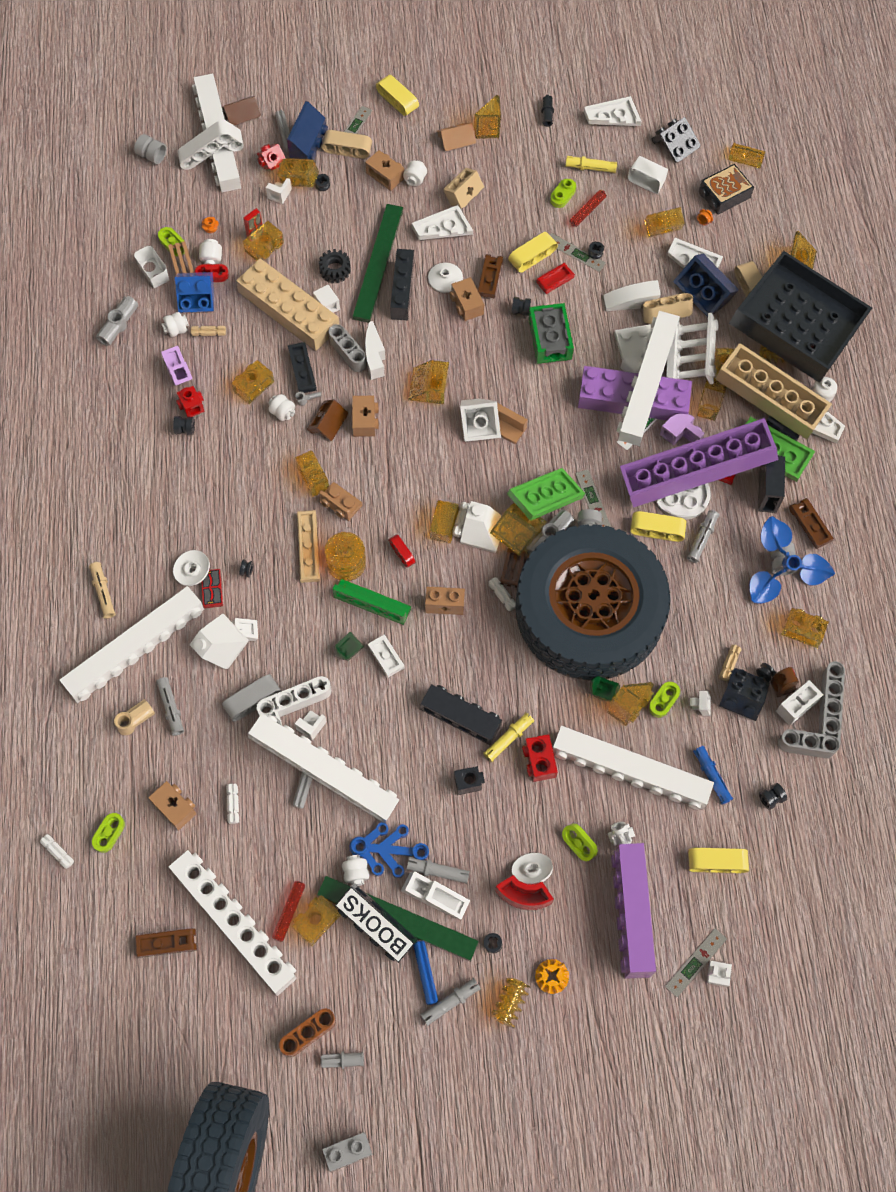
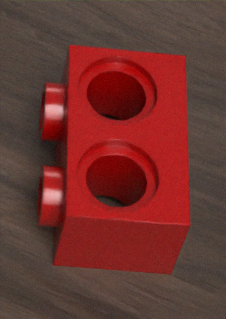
[522,734,558,782]

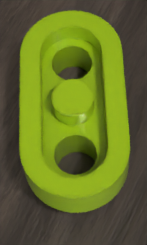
[550,178,576,208]
[158,227,185,256]
[649,682,680,718]
[92,813,125,853]
[562,823,598,861]

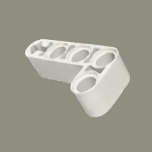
[178,120,243,170]
[257,676,331,726]

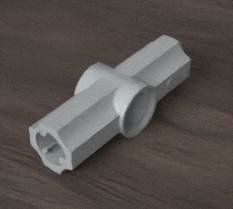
[96,295,138,346]
[526,509,574,556]

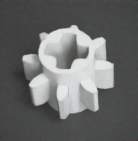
[608,822,635,846]

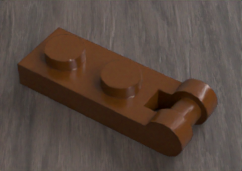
[478,254,503,299]
[789,498,834,549]
[136,928,197,958]

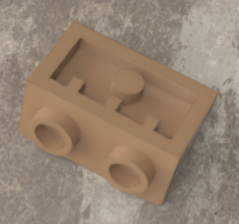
[319,482,363,521]

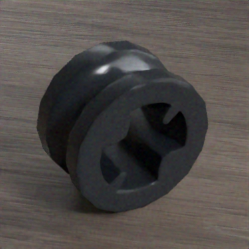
[315,174,330,191]
[588,241,604,259]
[239,559,254,578]
[756,663,776,682]
[484,933,503,953]

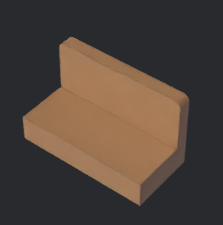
[437,122,476,151]
[497,403,528,444]

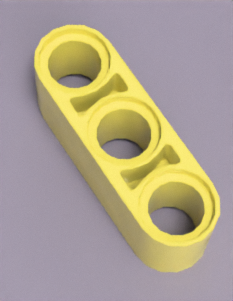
[376,75,419,116]
[508,232,558,272]
[630,511,687,542]
[688,848,749,873]

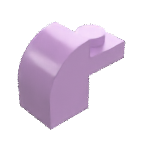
[161,346,192,386]
[660,414,705,445]

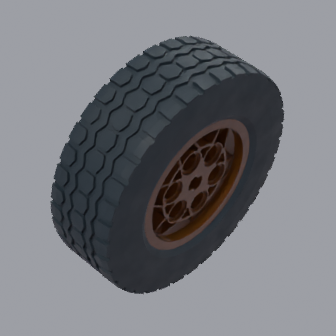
[515,524,670,680]
[168,1082,269,1192]

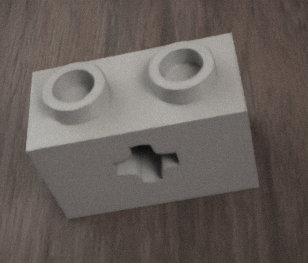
[322,1132,373,1172]

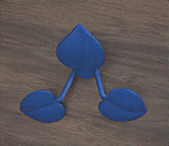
[749,516,835,603]

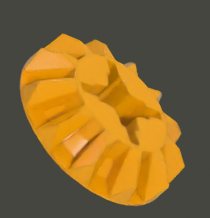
[535,959,569,994]

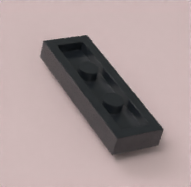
[288,342,317,393]

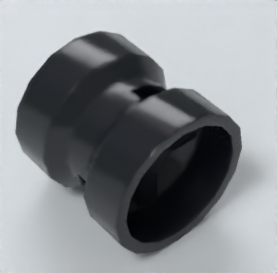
[511,296,531,316]
[173,416,195,435]
[759,783,787,810]

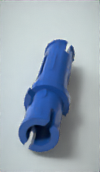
[693,746,733,805]

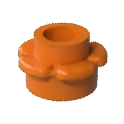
[697,209,713,226]
[202,217,219,233]

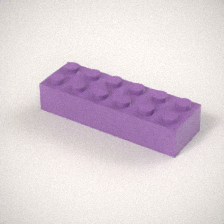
[578,366,692,421]
[611,843,656,979]

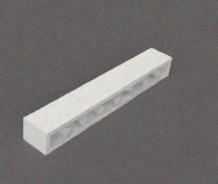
[192,74,241,192]
[617,311,680,446]
[60,586,204,703]
[248,714,399,823]
[553,726,714,810]

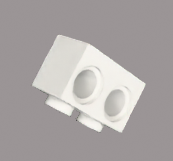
[776,680,823,726]

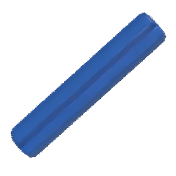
[413,941,438,1005]

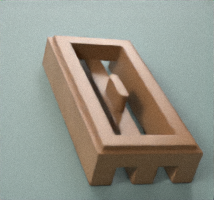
[168,241,194,275]

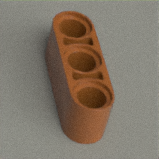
[279,1008,336,1057]

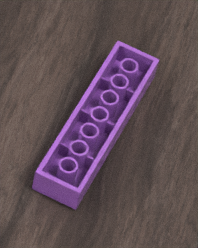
[620,418,778,508]

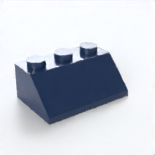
[287,101,328,167]
[673,253,739,317]

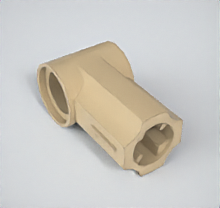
[114,699,155,736]

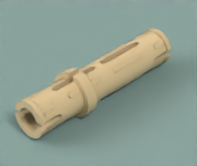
[89,562,116,619]

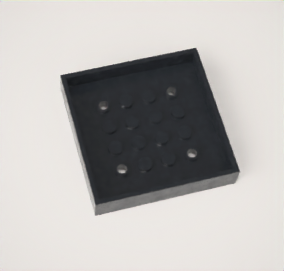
[729,250,872,383]

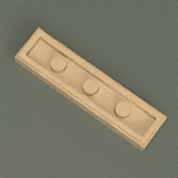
[297,510,320,583]

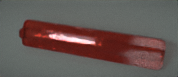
[570,190,607,227]
[272,881,305,942]

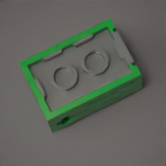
[528,303,574,364]

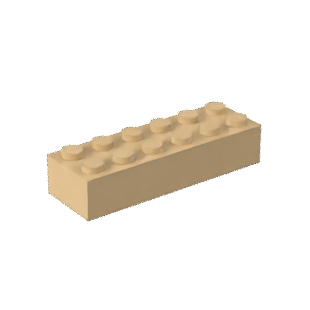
[236,258,339,351]
[715,343,832,440]

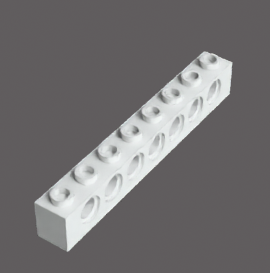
[169,850,297,996]

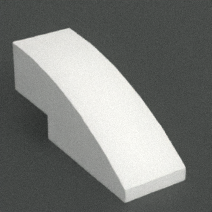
[603,280,661,311]
[365,321,385,380]
[401,871,470,920]

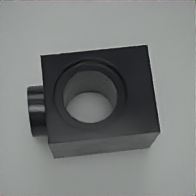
[454,766,485,795]

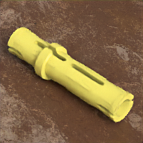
[565,156,617,173]
[483,712,534,762]

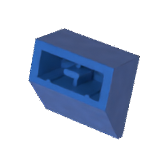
[175,272,214,312]

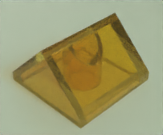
[474,95,501,139]
[789,231,817,269]

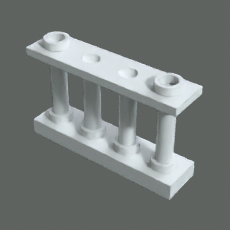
[666,313,719,384]

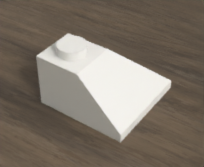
[460,399,501,441]
[460,501,506,553]
[189,614,249,669]

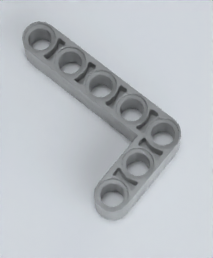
[778,661,845,758]

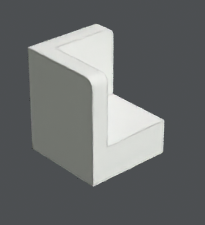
[266,178,292,204]
[313,285,340,313]
[295,711,326,740]

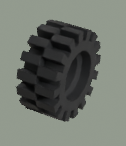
[319,249,351,283]

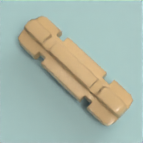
[191,326,226,336]
[719,645,741,681]

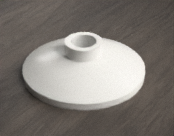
[428,263,463,293]
[173,550,210,586]
[512,853,553,884]

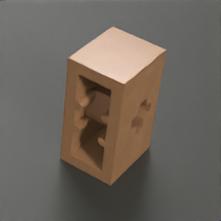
[365,150,404,191]
[449,277,485,321]
[352,395,379,437]
[425,587,465,615]
[148,781,196,831]

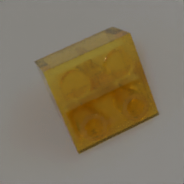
[408,360,449,404]
[490,503,547,556]
[607,682,654,726]

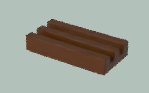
[500,548,526,588]

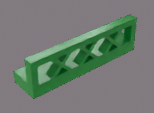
[332,579,411,625]

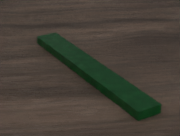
[353,204,403,323]
[317,876,479,962]

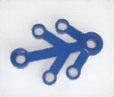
[349,822,429,878]

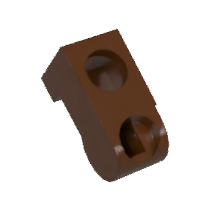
[770,667,799,697]

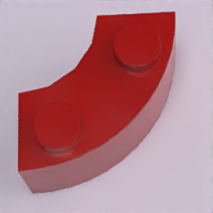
[495,875,554,910]

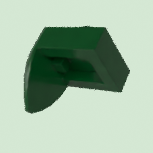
[334,632,364,661]
[590,676,620,703]

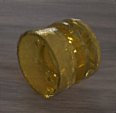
[325,532,366,581]

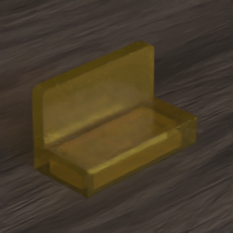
[728,143,766,168]

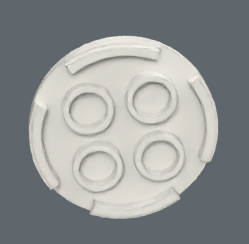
[655,483,710,520]

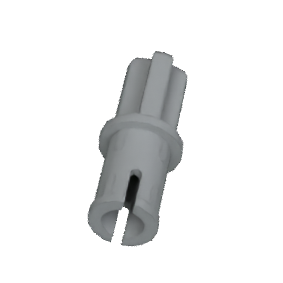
[321,1051,364,1069]

